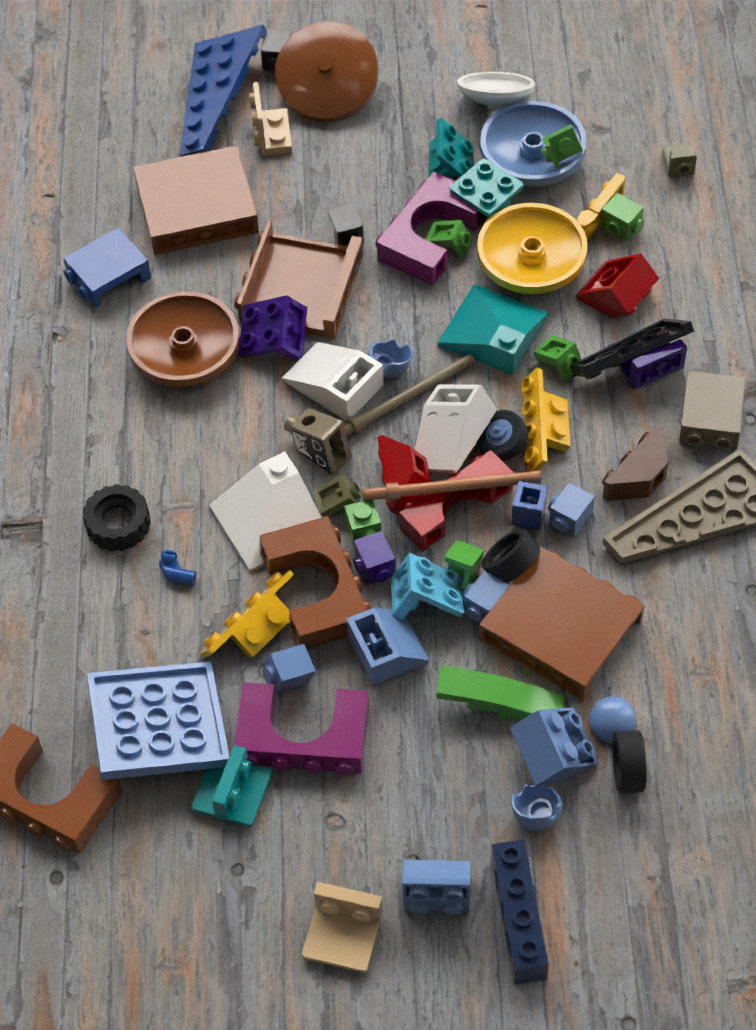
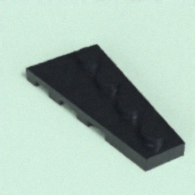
[570,318,695,380]

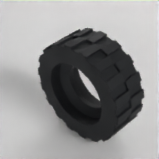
[83,484,151,551]

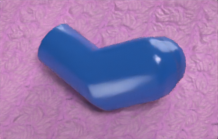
[159,550,197,586]

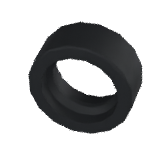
[482,528,540,583]
[612,730,647,793]

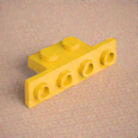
[521,368,571,472]
[199,570,294,659]

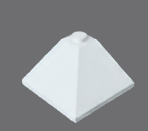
[209,452,322,573]

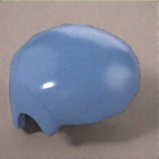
[368,339,413,379]
[588,696,637,744]
[511,784,562,831]

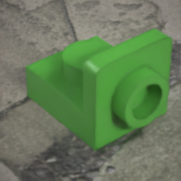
[541,125,583,169]
[426,220,472,258]
[533,335,581,380]

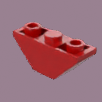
[377,435,431,516]

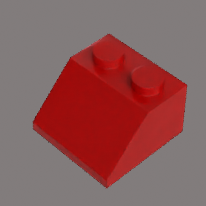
[575,253,659,317]

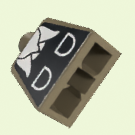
[284,408,351,476]

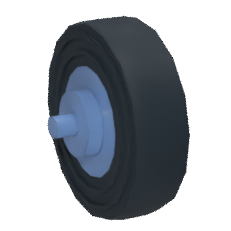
[477,409,528,461]

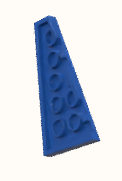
[179,25,268,157]

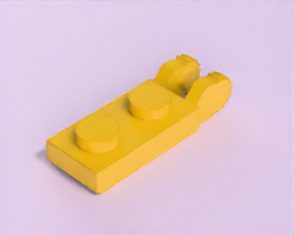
[576,173,625,240]

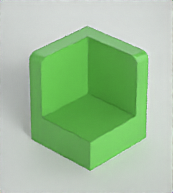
[444,540,485,590]

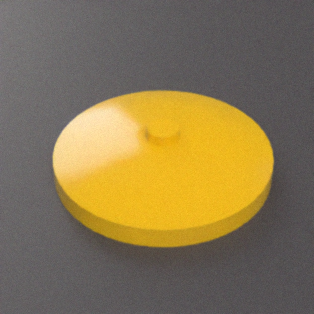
[477,203,587,294]

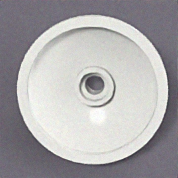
[457,72,535,110]

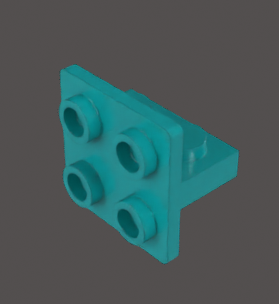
[428,118,474,179]
[449,158,524,217]
[192,745,272,827]

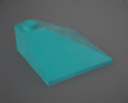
[437,284,549,375]

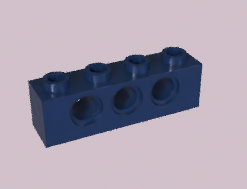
[491,839,549,984]

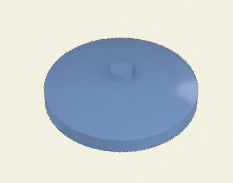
[480,101,586,187]

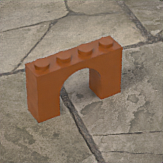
[259,516,371,649]
[0,723,122,854]

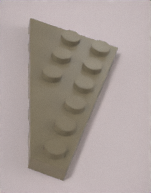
[603,449,756,564]

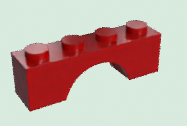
[399,450,514,552]

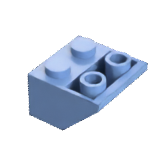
[346,607,429,686]
[510,708,599,785]
[402,860,471,915]

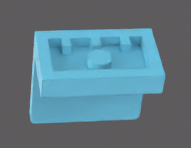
[391,553,464,620]

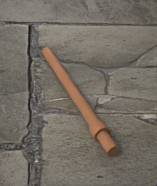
[362,471,541,501]

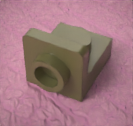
[662,143,697,177]
[312,474,362,517]

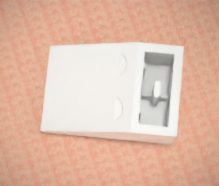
[282,342,383,421]
[415,384,497,473]

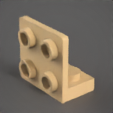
[249,82,292,156]
[302,882,383,973]

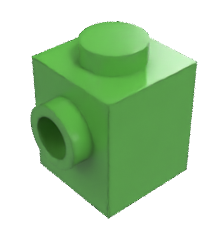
[600,193,644,242]
[344,500,382,549]

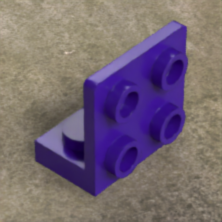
[238,295,308,361]
[608,339,687,389]

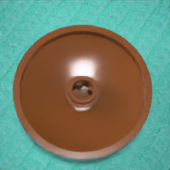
[275,21,379,122]
[126,291,240,387]

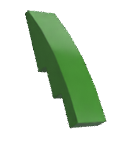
[436,665,565,721]

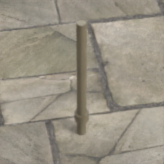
[344,353,475,437]

